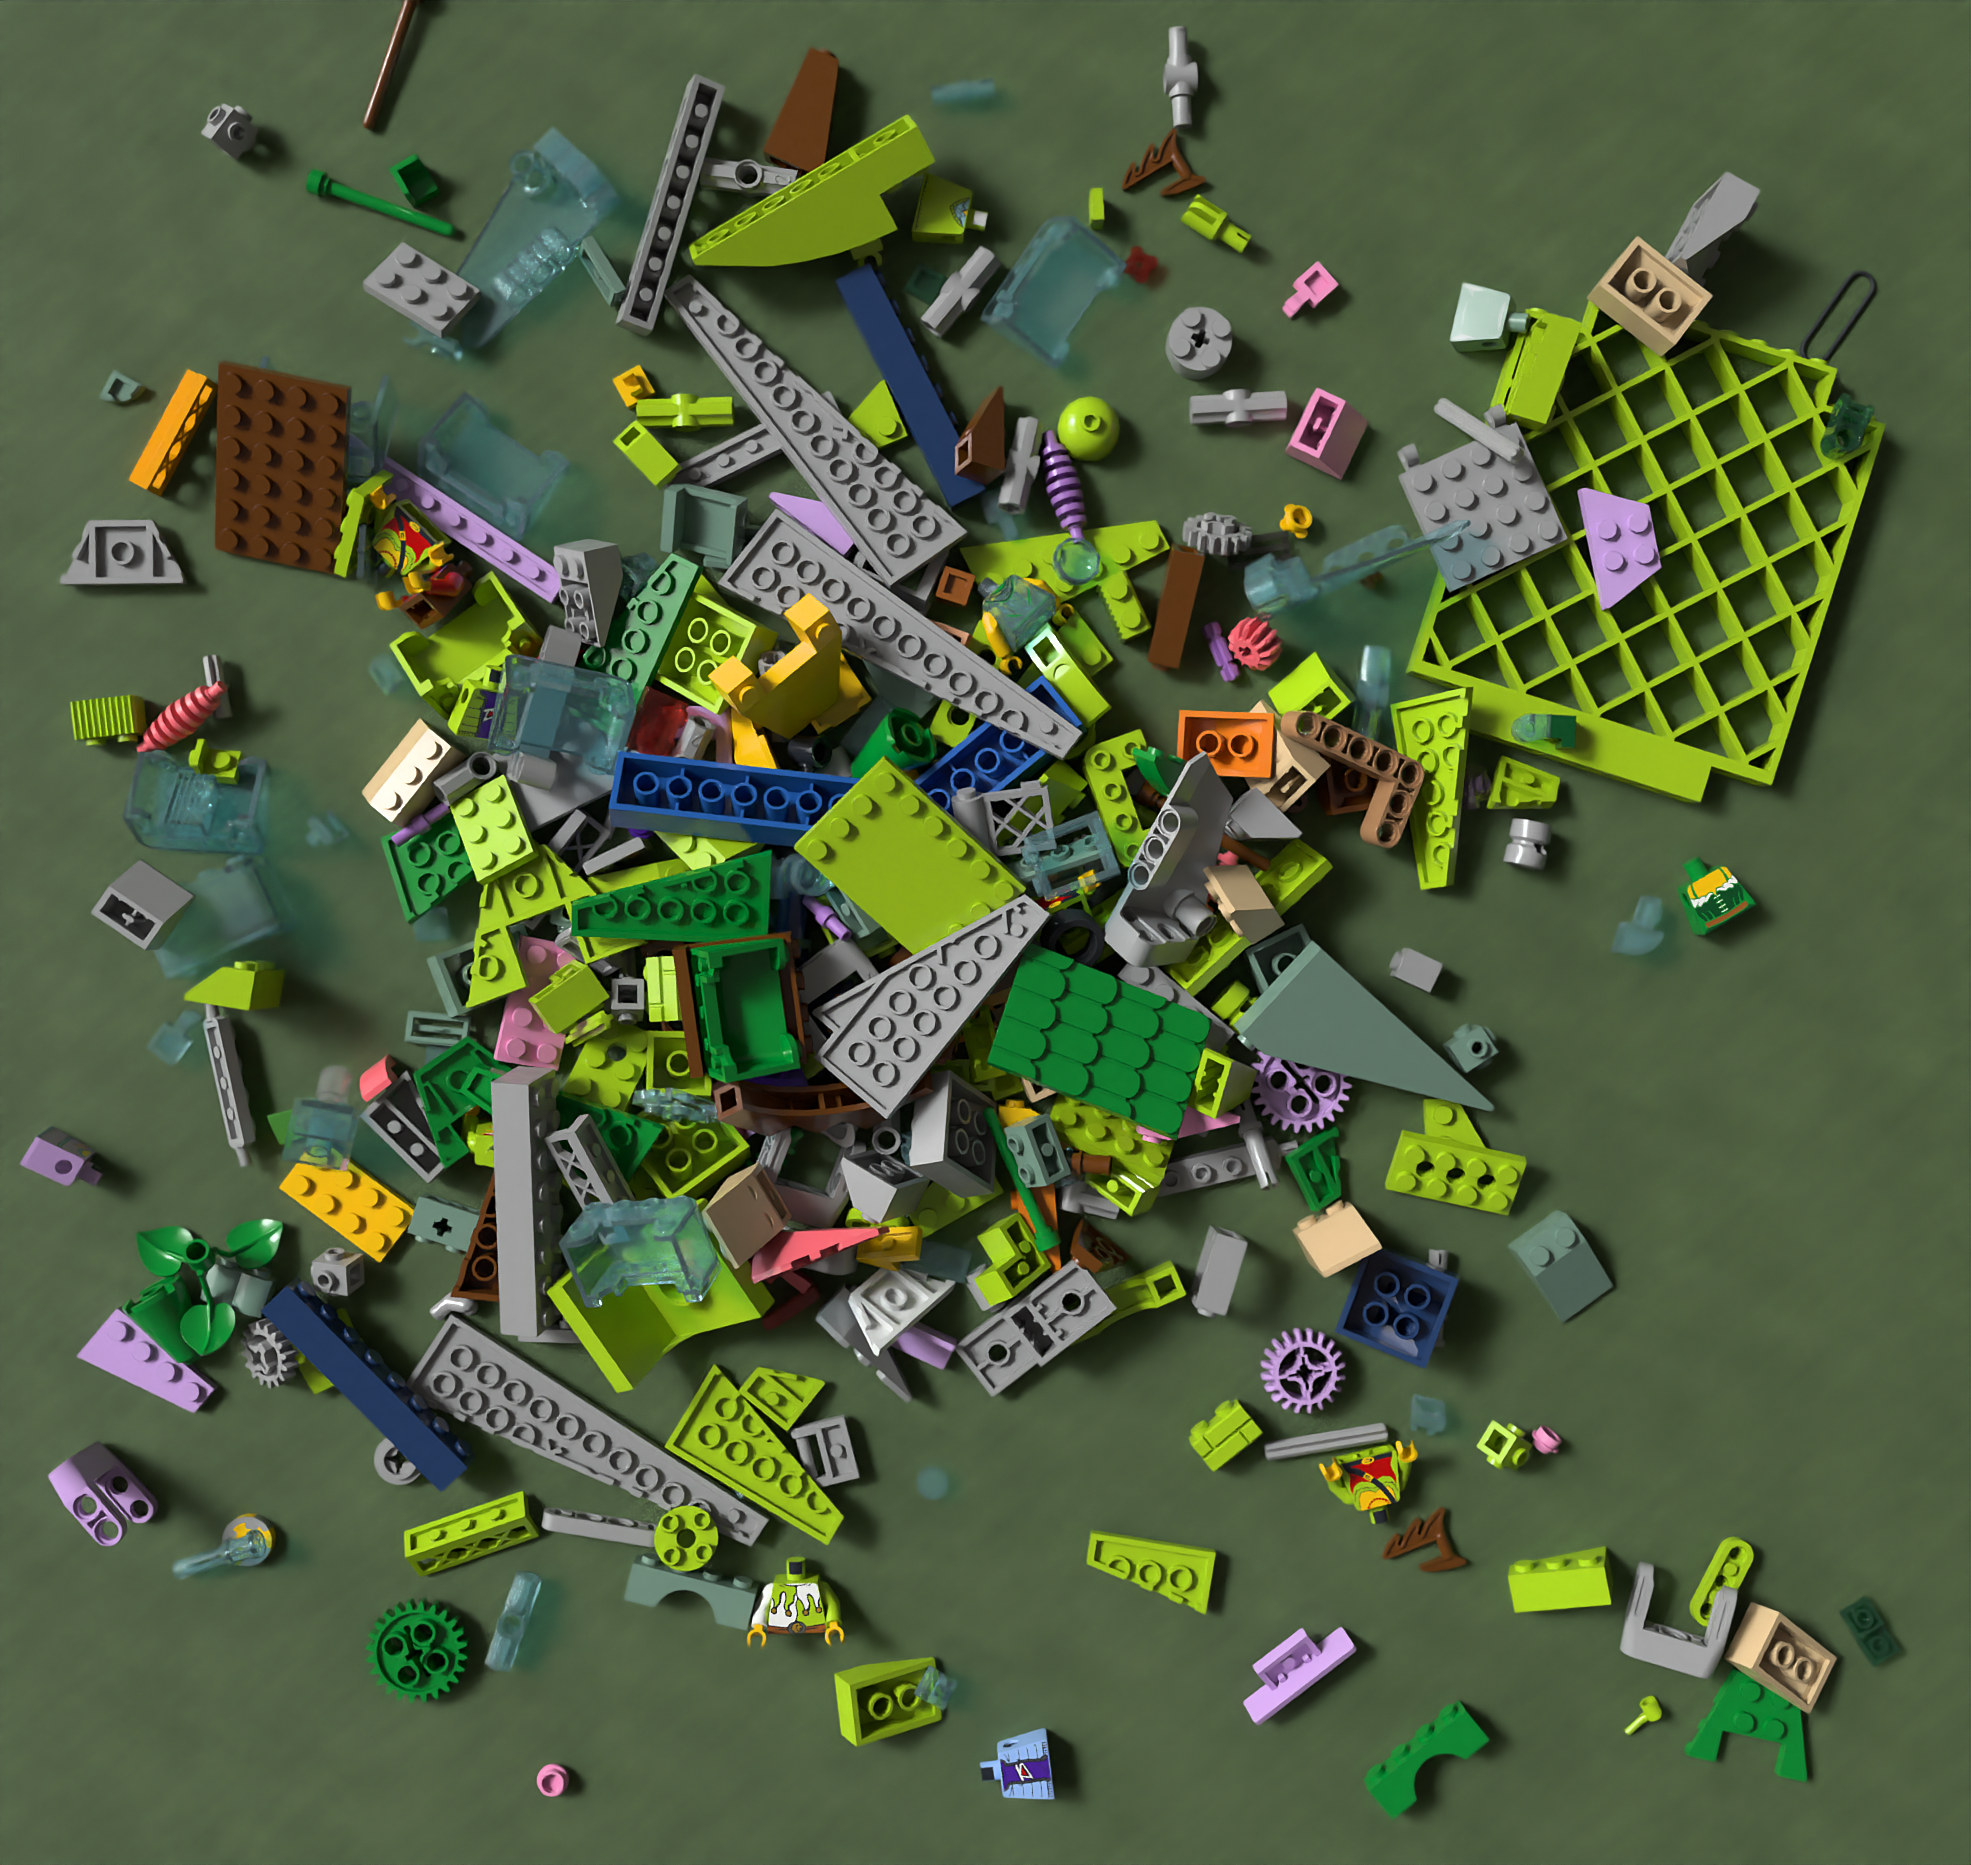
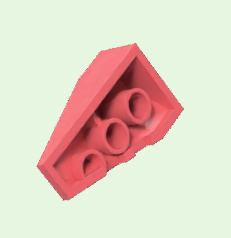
[751,1226,890,1283]

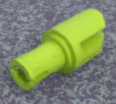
[1180,194,1252,254]

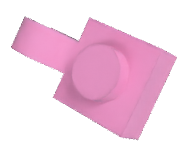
[1282,261,1339,318]

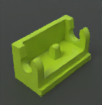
[962,1004,1006,1082]

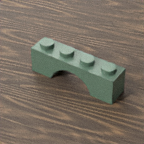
[624,1553,759,1631]

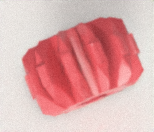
[1228,617,1283,671]

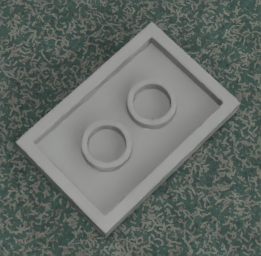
[363,242,481,339]

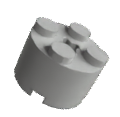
[1165,307,1232,380]

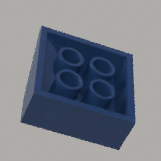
[1335,1244,1461,1369]

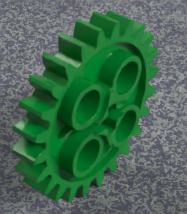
[365,1597,471,1704]

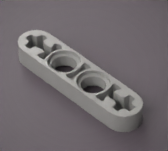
[542,1507,658,1547]

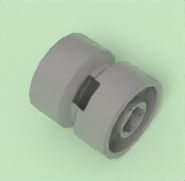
[1503,818,1554,870]

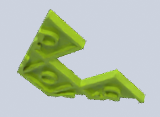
[466,844,648,1009]

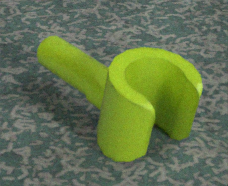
[1624,1695,1662,1736]

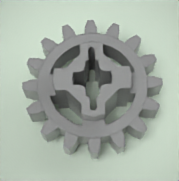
[1182,512,1252,556]
[241,1318,299,1389]

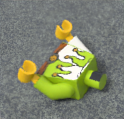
[747,1557,846,1649]

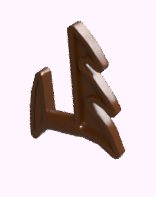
[1121,128,1206,197]
[1381,1506,1466,1572]

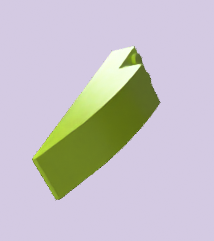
[688,114,936,266]

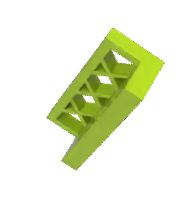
[404,1491,539,1577]

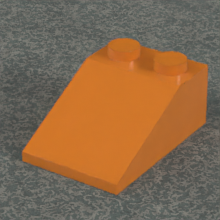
[1177,710,1275,778]

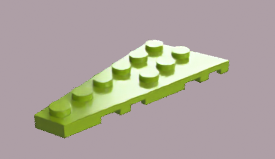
[959,520,1170,632]

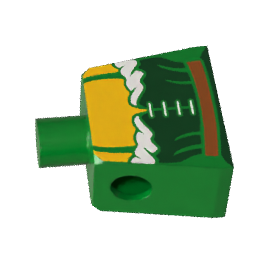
[1677,855,1756,935]

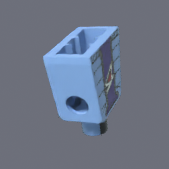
[980,1728,1054,1800]

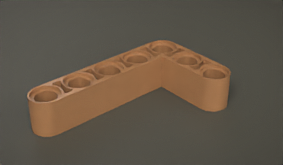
[1280,710,1425,848]

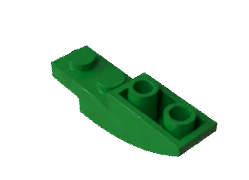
[1132,746,1187,798]

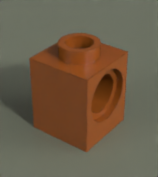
[935,566,976,611]

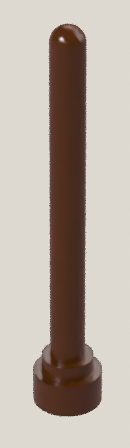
[362,0,425,130]
[1133,780,1272,872]

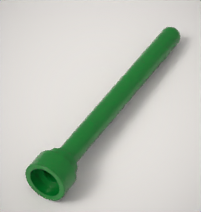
[306,168,457,237]
[983,1107,1062,1252]

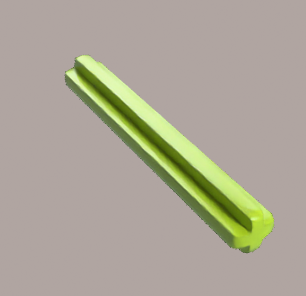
[564,1010,614,1047]

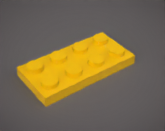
[279,1136,415,1263]

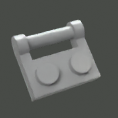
[790,1414,860,1488]

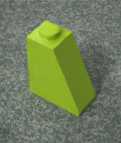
[1188,1048,1258,1119]

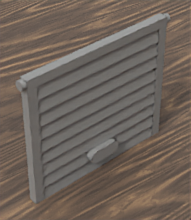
[492,716,617,833]

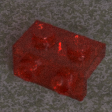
[621,686,688,757]

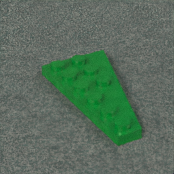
[380,811,475,925]
[571,850,772,942]
[459,1063,666,1184]

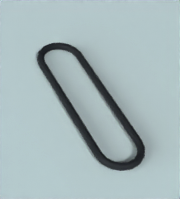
[1800,270,1875,361]

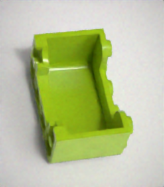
[1080,729,1151,869]

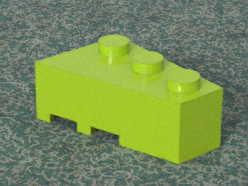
[1504,312,1582,431]
[1508,1546,1613,1613]

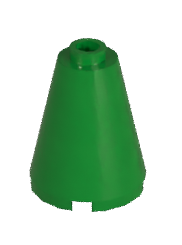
[851,707,936,779]
[122,1273,202,1365]

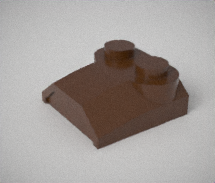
[1315,748,1380,816]

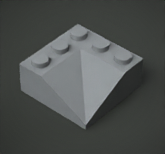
[1665,171,1761,287]
[909,1070,999,1198]

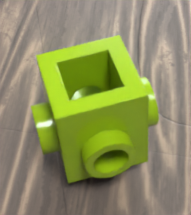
[1476,1420,1533,1471]

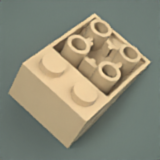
[1244,699,1330,813]
[702,1162,792,1269]

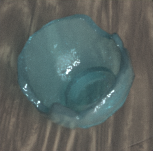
[1052,538,1100,586]

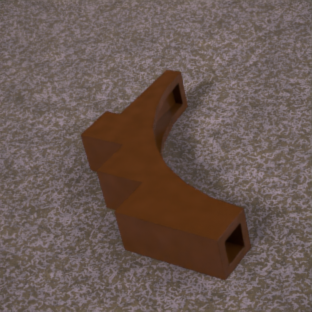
[714,1069,934,1137]

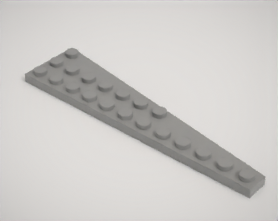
[664,274,967,589]
[718,508,1083,760]
[406,1312,769,1546]

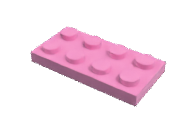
[494,935,581,1071]

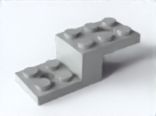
[955,1260,1117,1397]

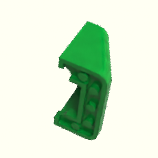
[689,938,802,1083]

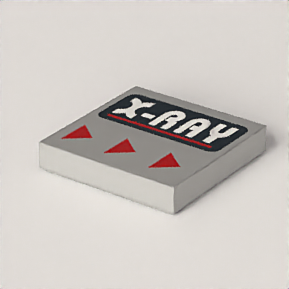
[582,837,654,877]

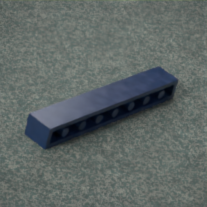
[835,263,987,512]
[261,1277,476,1492]

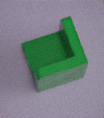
[388,153,441,208]

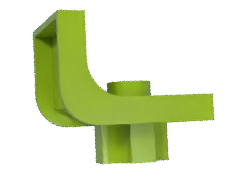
[546,1198,775,1393]

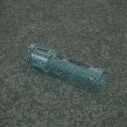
[172,1530,267,1580]

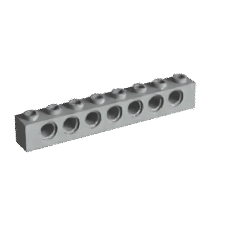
[615,74,726,337]

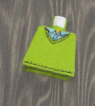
[912,172,988,244]

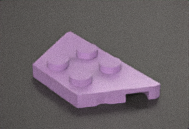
[1577,488,1661,611]

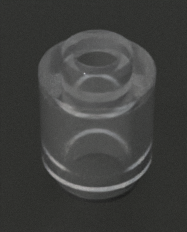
[314,1065,353,1114]

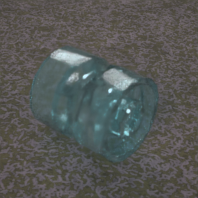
[780,853,833,896]

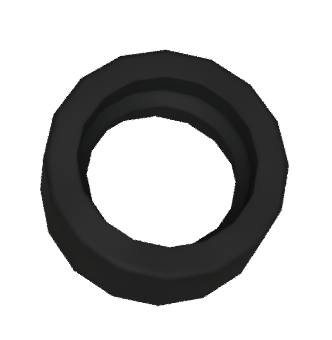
[1040,909,1105,967]

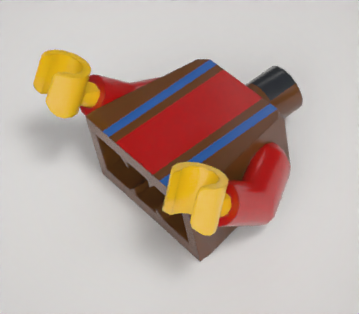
[375,560,473,630]

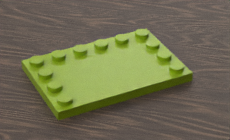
[794,755,1026,955]

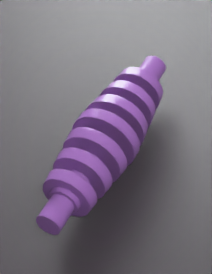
[1041,430,1087,544]

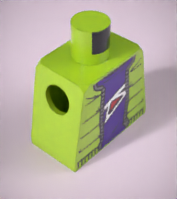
[448,665,518,743]

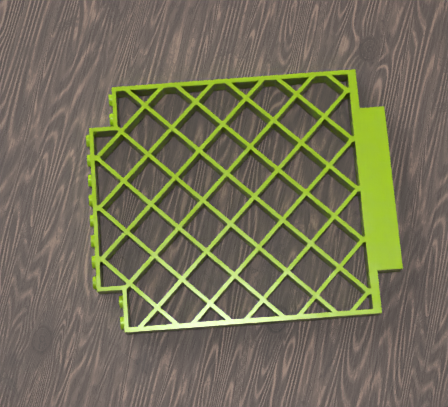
[1406,300,1886,804]

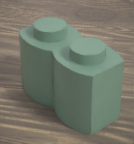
[200,1257,279,1318]

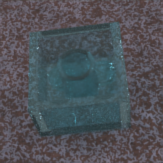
[281,1097,361,1171]

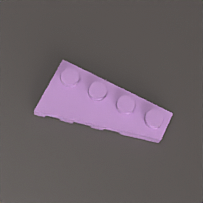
[76,1306,218,1413]

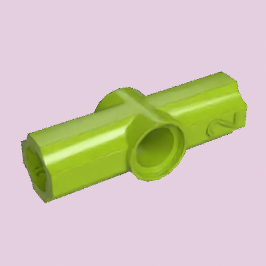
[636,394,735,432]

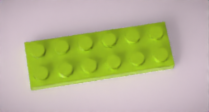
[1160,838,1333,997]

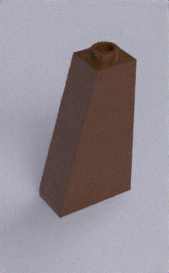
[763,47,841,178]
[1147,543,1205,672]

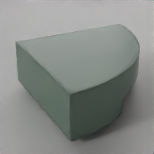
[99,370,146,404]

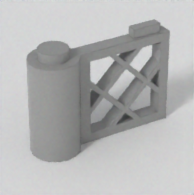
[951,780,1057,856]

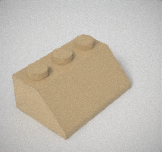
[1587,236,1713,357]
[362,718,467,828]

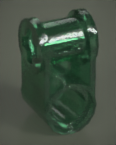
[1820,393,1875,460]

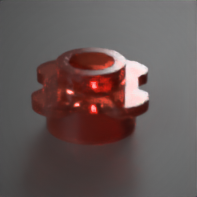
[1121,246,1158,284]

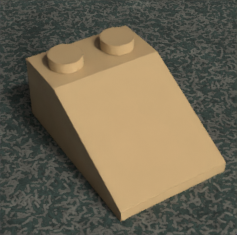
[1292,1200,1382,1278]
[1724,1602,1837,1714]

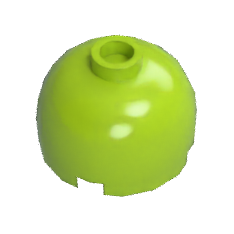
[1057,396,1120,461]

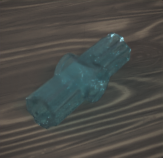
[1351,645,1392,742]
[484,1570,543,1672]

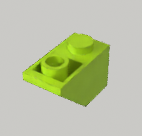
[612,420,682,490]

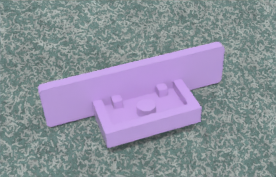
[1243,1627,1357,1725]

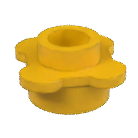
[1279,504,1312,539]

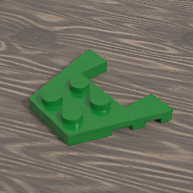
[413,1036,513,1169]
[1684,1667,1807,1782]

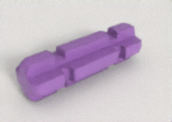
[1202,621,1241,682]

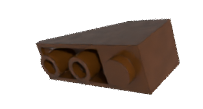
[955,385,1006,485]

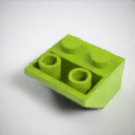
[1268,651,1357,732]

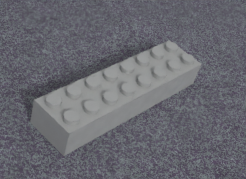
[491,1066,565,1337]

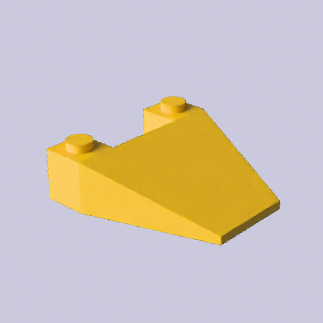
[708,593,842,740]

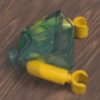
[977,575,1074,676]

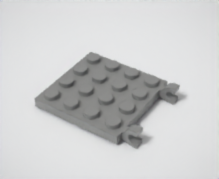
[1397,404,1568,593]

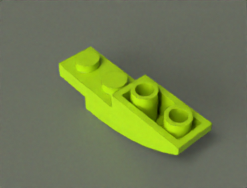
[1015,610,1112,728]

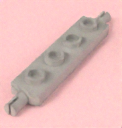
[203,1003,256,1167]
[1157,1136,1298,1197]

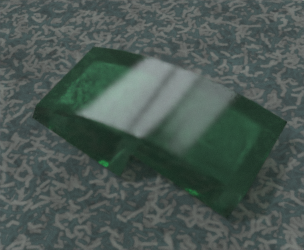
[1838,1595,1900,1667]

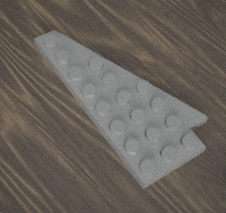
[812,894,1052,1119]

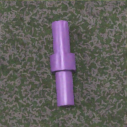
[391,802,451,848]
[802,894,852,941]

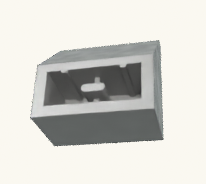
[91,859,196,950]

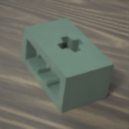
[407,1193,481,1254]

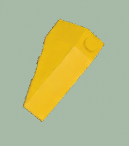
[731,706,780,769]

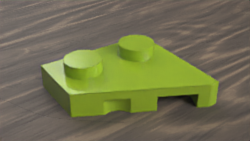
[1487,755,1560,809]
[738,1366,825,1431]

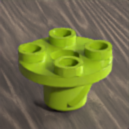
[654,1506,718,1572]

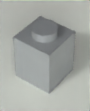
[1389,948,1443,993]

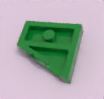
[1284,1126,1341,1212]

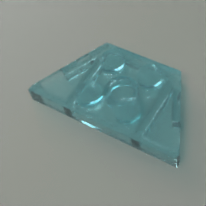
[632,1088,723,1124]

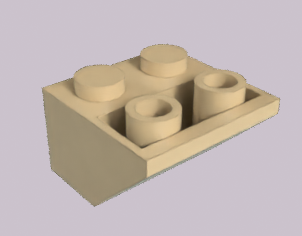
[1203,865,1285,945]

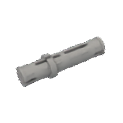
[1233,1098,1281,1191]

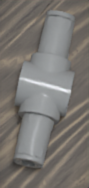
[1163,26,1198,129]

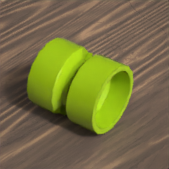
[1209,979,1258,1036]

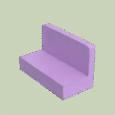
[891,1322,957,1370]

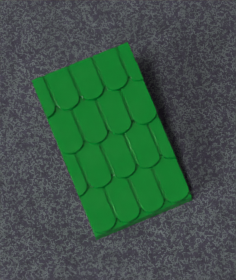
[987,943,1213,1141]

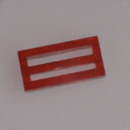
[761,1283,822,1332]

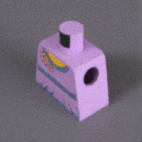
[20,1126,106,1187]

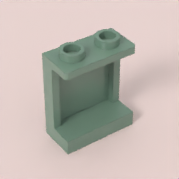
[660,481,751,567]

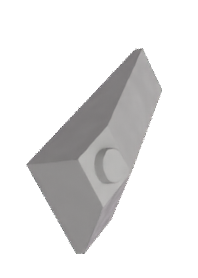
[816,1282,912,1403]

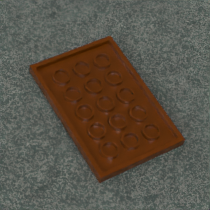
[214,360,352,575]

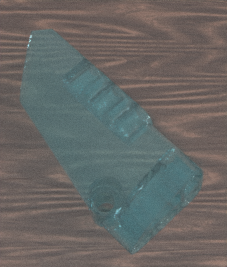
[455,126,623,348]
[1244,520,1471,622]

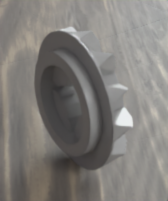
[374,1438,421,1485]

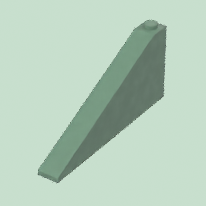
[1234,941,1495,1111]

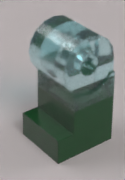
[1511,714,1576,750]

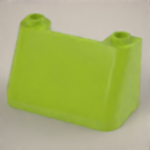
[389,571,544,720]

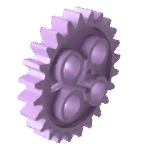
[1251,1051,1352,1133]

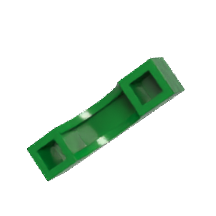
[1363,1700,1490,1820]

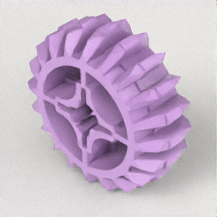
[1260,1328,1346,1413]

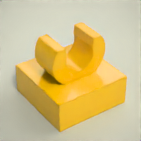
[612,364,656,410]

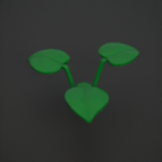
[136,1219,284,1356]

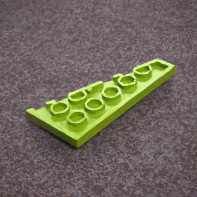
[1390,686,1474,890]
[664,1364,844,1546]

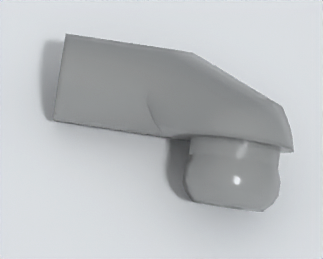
[430,1292,479,1321]

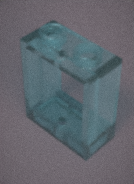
[1021,811,1122,902]

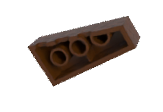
[450,1173,500,1302]

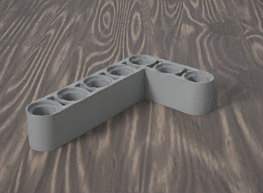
[507,625,582,791]

